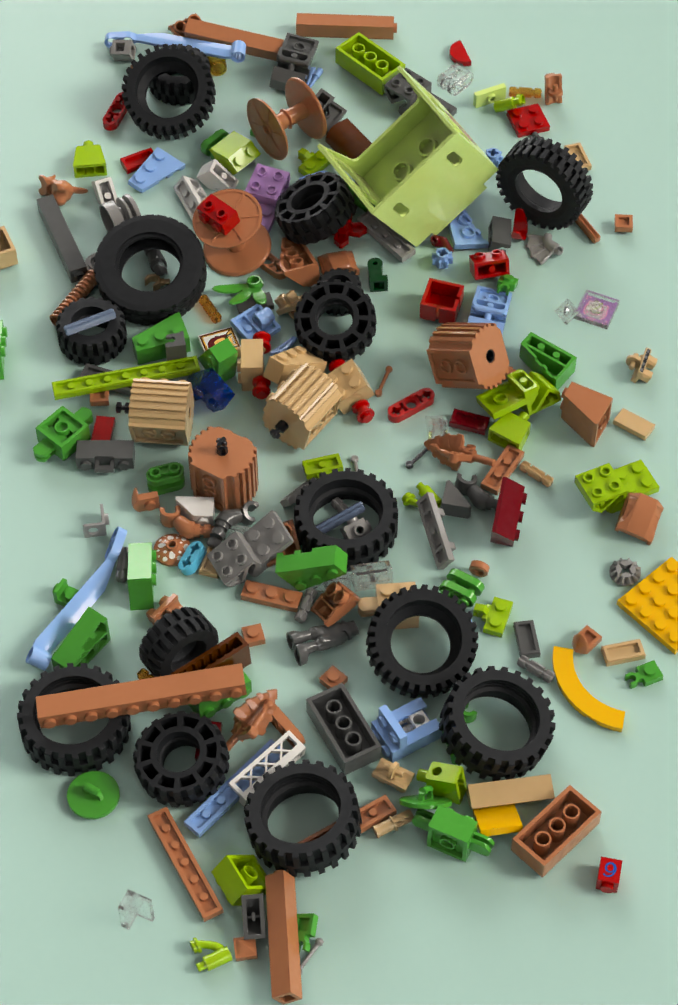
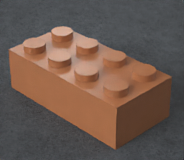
[511,785,602,878]

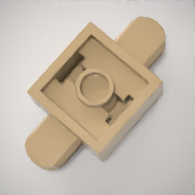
[358,582,419,629]

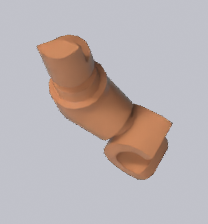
[160,505,214,539]

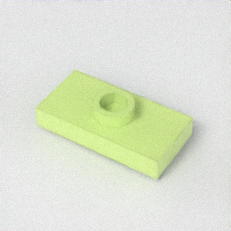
[473,83,506,108]

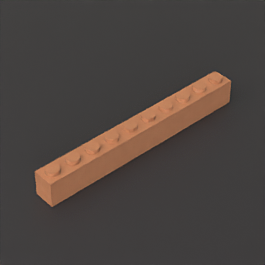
[36,663,247,729]

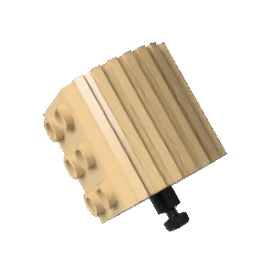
[262,363,343,450]
[116,377,194,446]

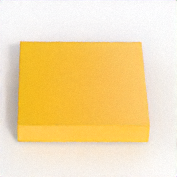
[473,804,523,836]

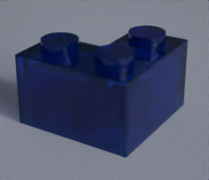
[186,368,235,412]

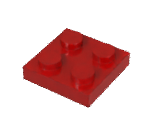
[506,103,550,138]

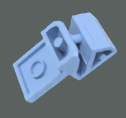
[467,285,512,334]

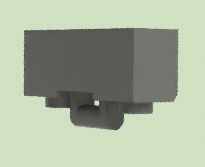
[76,440,135,473]

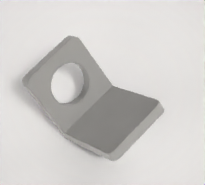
[83,504,109,538]

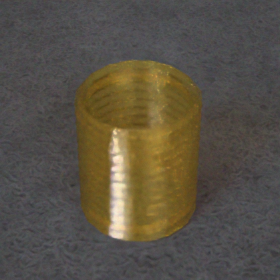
[207,56,227,76]

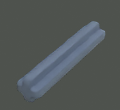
[63,308,116,336]
[316,501,366,534]

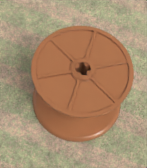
[247,77,327,160]
[193,189,271,277]

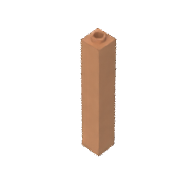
[296,13,397,40]
[182,18,284,61]
[265,870,302,1005]

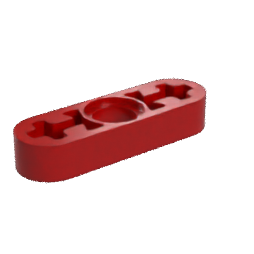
[103,92,127,131]
[388,388,435,423]

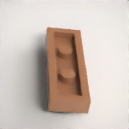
[480,444,525,495]
[240,580,303,613]

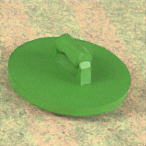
[67,771,120,819]
[399,785,452,809]

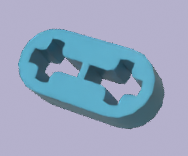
[178,541,207,576]

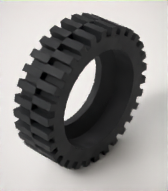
[121,44,216,140]
[496,136,593,230]
[366,584,478,699]

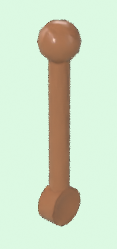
[375,366,393,397]

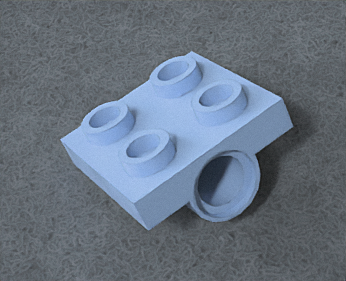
[230,304,281,339]

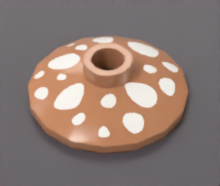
[154,534,191,567]

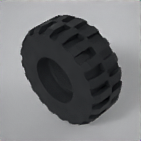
[274,172,354,245]
[294,279,377,364]
[133,711,230,808]

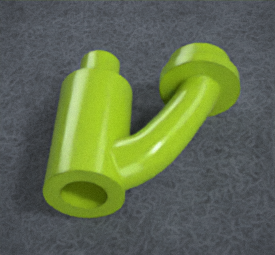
[493,94,525,113]
[402,482,442,508]
[189,937,233,972]

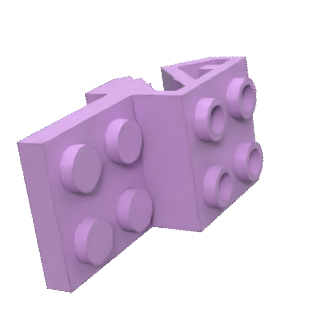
[245,163,290,233]

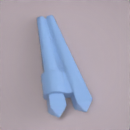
[306,67,323,88]
[270,336,298,356]

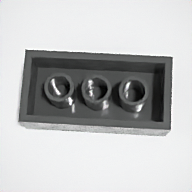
[306,683,382,775]

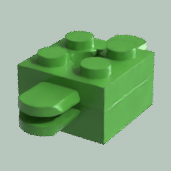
[33,406,93,462]
[412,806,495,862]

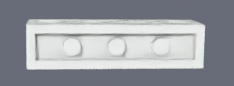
[174,176,207,222]
[228,730,306,807]

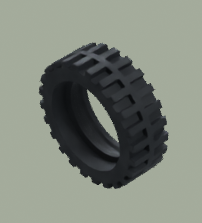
[294,468,398,571]
[17,663,131,776]
[439,666,556,781]
[244,760,362,877]

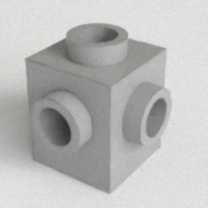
[340,516,372,539]

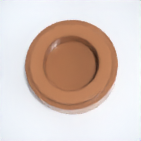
[469,560,490,577]

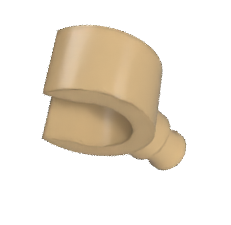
[145,274,170,291]

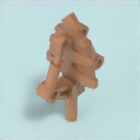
[424,433,496,471]
[226,689,277,751]

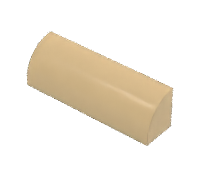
[466,774,555,810]

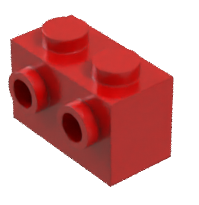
[197,194,240,236]
[469,249,510,280]

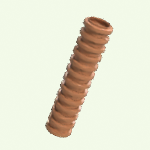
[50,269,97,326]

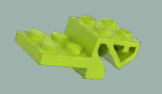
[476,369,561,420]
[574,459,660,514]

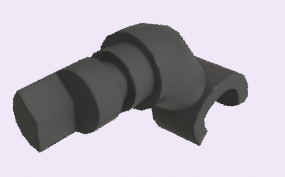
[144,249,167,276]
[455,473,498,511]
[206,501,259,549]

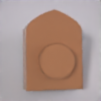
[132,488,160,512]
[572,625,602,654]

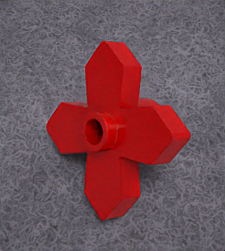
[332,216,367,249]

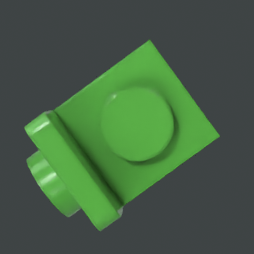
[53,578,79,607]

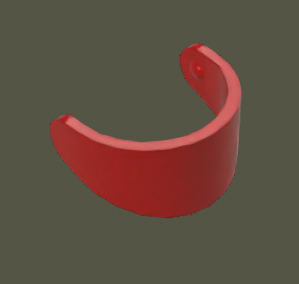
[511,208,528,240]

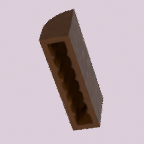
[325,118,372,159]
[171,632,251,675]

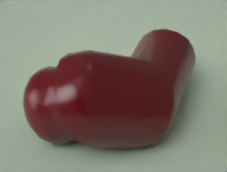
[430,235,454,253]

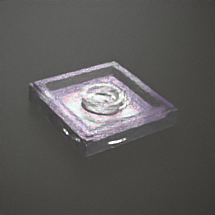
[573,290,620,329]

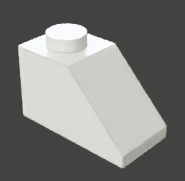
[196,159,239,191]
[91,177,117,205]
[176,496,215,526]

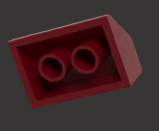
[490,477,527,547]

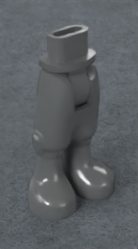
[286,620,359,666]

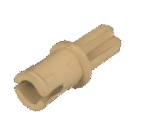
[372,809,414,838]

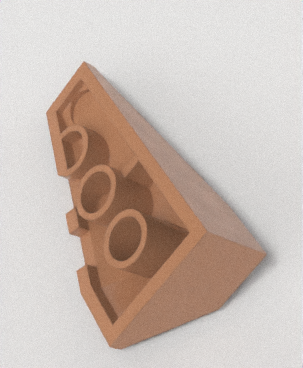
[279,237,320,287]

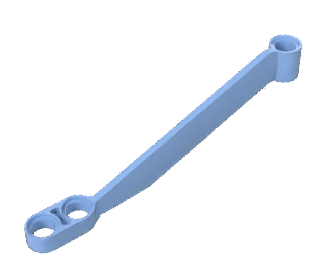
[104,31,246,63]
[26,526,127,671]

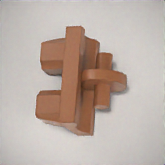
[544,73,563,105]
[146,593,183,625]

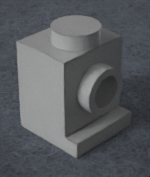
[110,40,136,62]

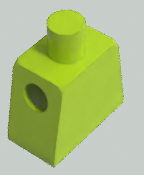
[73,140,107,178]
[488,411,531,450]
[416,762,467,805]

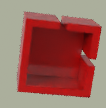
[420,278,464,324]

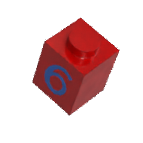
[596,856,623,893]

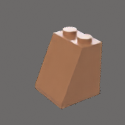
[560,382,613,447]

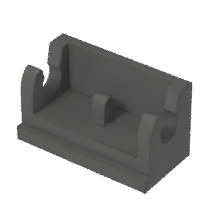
[488,216,512,253]
[165,331,187,361]

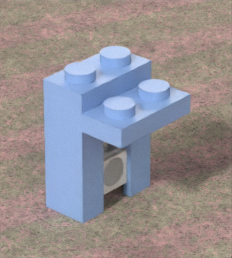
[371,697,442,763]

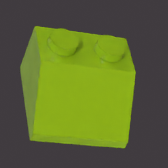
[209,131,261,175]
[211,855,266,906]

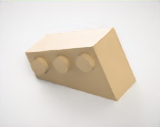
[263,346,327,385]

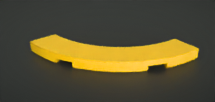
[552,646,625,732]

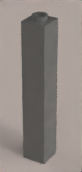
[36,195,87,283]

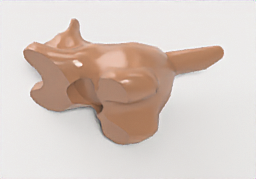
[38,175,88,206]

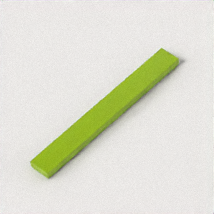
[51,355,201,400]

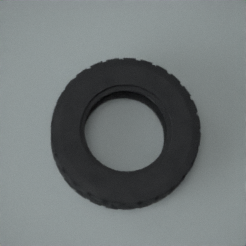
[94,214,207,326]

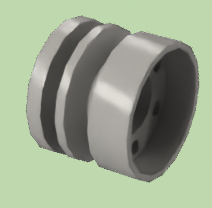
[99,194,141,232]

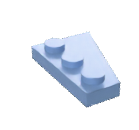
[128,147,186,193]
[448,209,489,249]

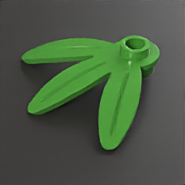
[212,275,267,305]

